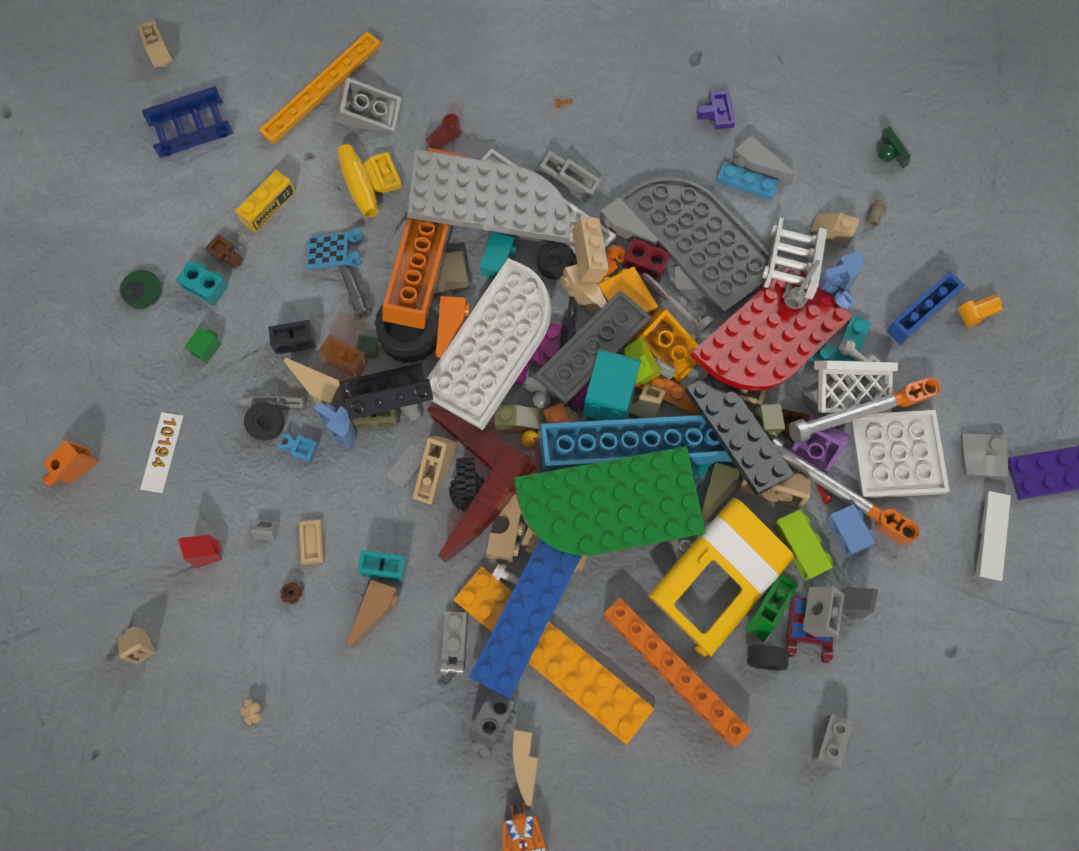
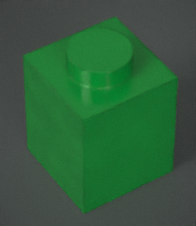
[184,327,221,364]

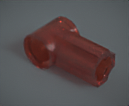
[426,114,462,150]

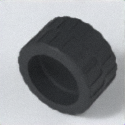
[375,304,438,363]

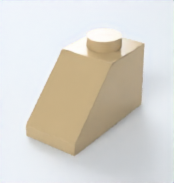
[810,212,860,247]
[117,627,156,664]

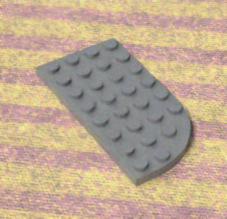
[407,149,570,243]

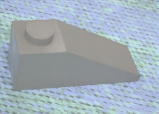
[732,135,795,185]
[600,197,658,248]

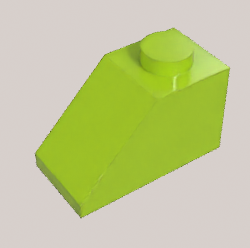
[624,337,663,384]

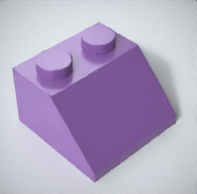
[791,415,849,474]

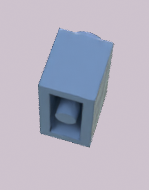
[826,504,875,558]

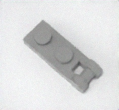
[441,611,467,675]

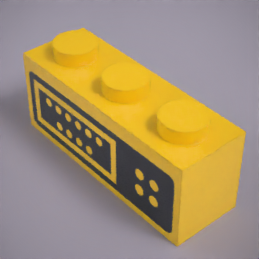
[235,169,295,233]

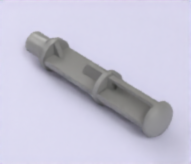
[240,395,305,409]

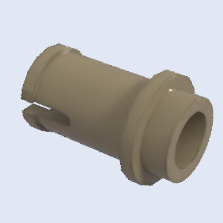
[866,199,887,227]

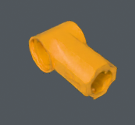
[957,295,1003,327]

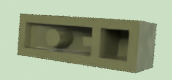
[495,405,548,433]
[701,462,742,525]

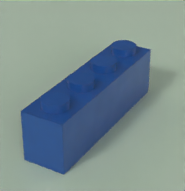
[886,271,965,345]

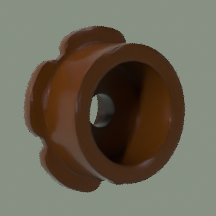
[280,582,302,604]

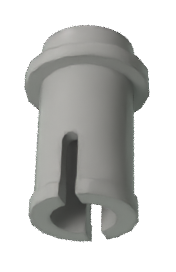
[654,357,676,380]

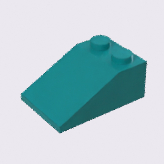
[583,349,641,421]

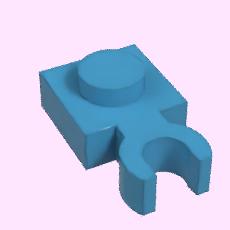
[278,433,319,463]

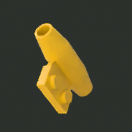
[337,144,402,218]

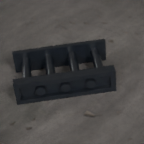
[339,363,434,420]

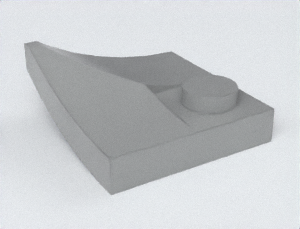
[961,434,1009,478]

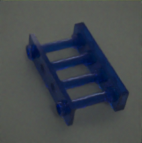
[142,86,234,158]

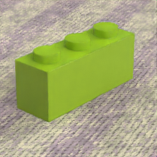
[774,509,833,583]

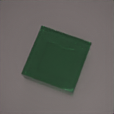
[355,335,380,359]

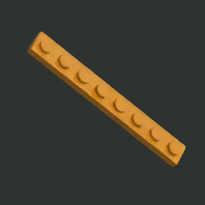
[259,31,381,145]

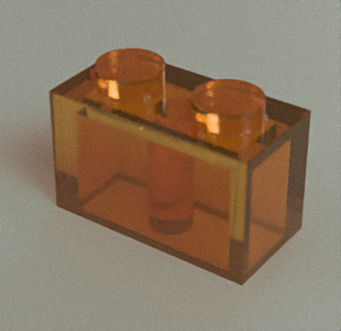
[318,335,368,378]

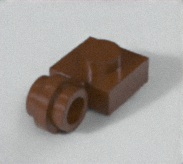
[205,234,243,268]

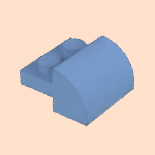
[818,251,863,294]
[313,401,357,450]

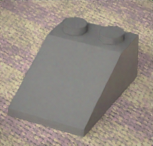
[333,77,402,133]

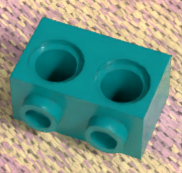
[175,260,228,306]
[357,550,408,583]

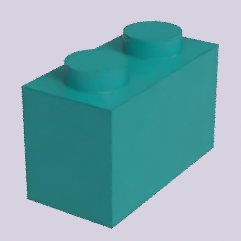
[479,231,517,279]

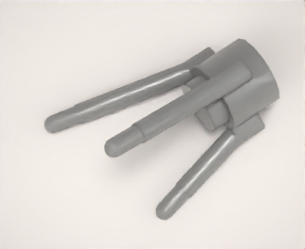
[782,260,820,309]

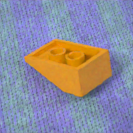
[631,309,699,383]

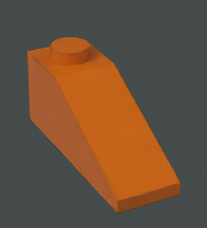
[436,296,470,361]

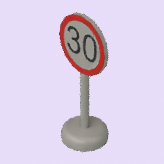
[641,273,714,340]

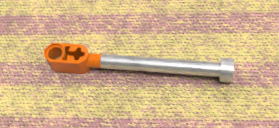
[789,377,940,443]
[772,437,920,545]

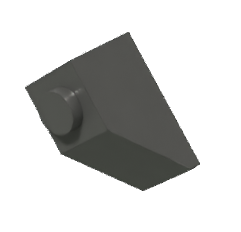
[841,587,878,619]

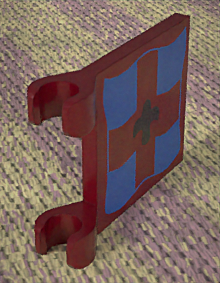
[786,596,833,663]

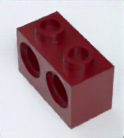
[623,238,671,282]

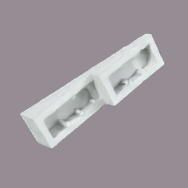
[975,491,1011,581]

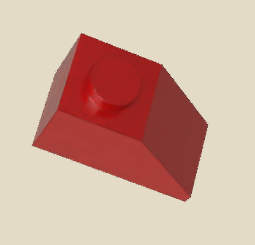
[178,535,223,568]

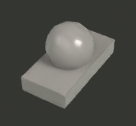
[526,377,564,410]

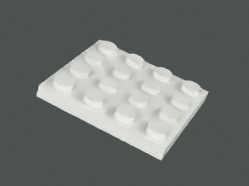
[850,410,950,499]

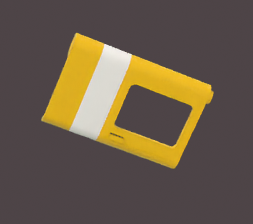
[648,498,795,657]

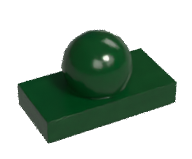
[877,126,911,168]

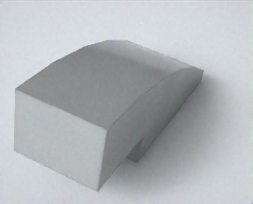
[536,150,601,196]

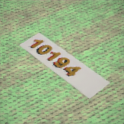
[140,412,183,493]

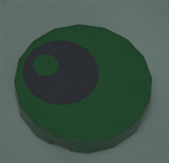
[120,270,162,309]

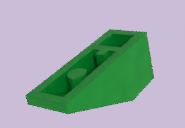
[745,573,799,642]

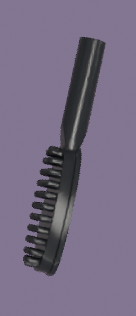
[560,296,577,348]

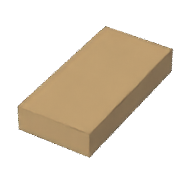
[299,519,324,565]

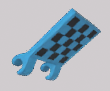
[306,228,363,269]

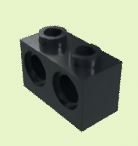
[268,320,317,355]

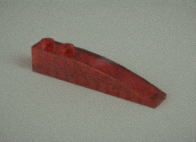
[427,406,537,492]
[437,445,534,562]

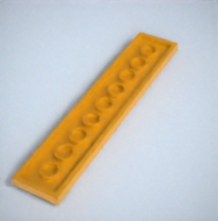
[453,566,655,745]

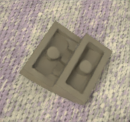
[433,251,470,298]

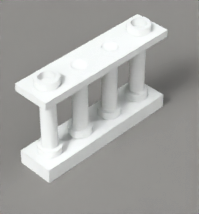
[762,218,827,299]

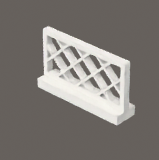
[814,361,898,413]

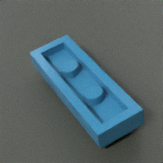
[716,162,779,201]

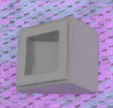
[673,266,696,290]

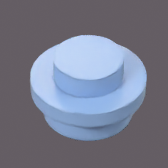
[834,291,853,310]

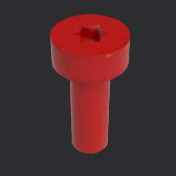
[817,485,833,505]

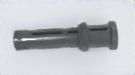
[338,265,372,320]

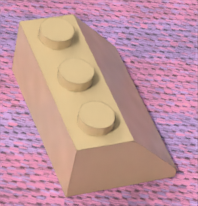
[738,473,811,509]

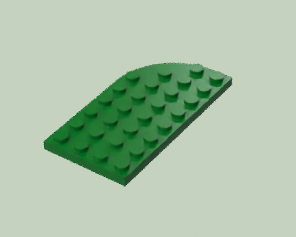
[514,446,705,556]

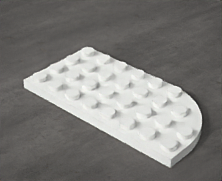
[427,258,551,430]

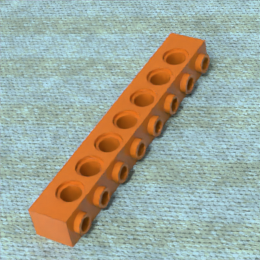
[603,598,752,748]

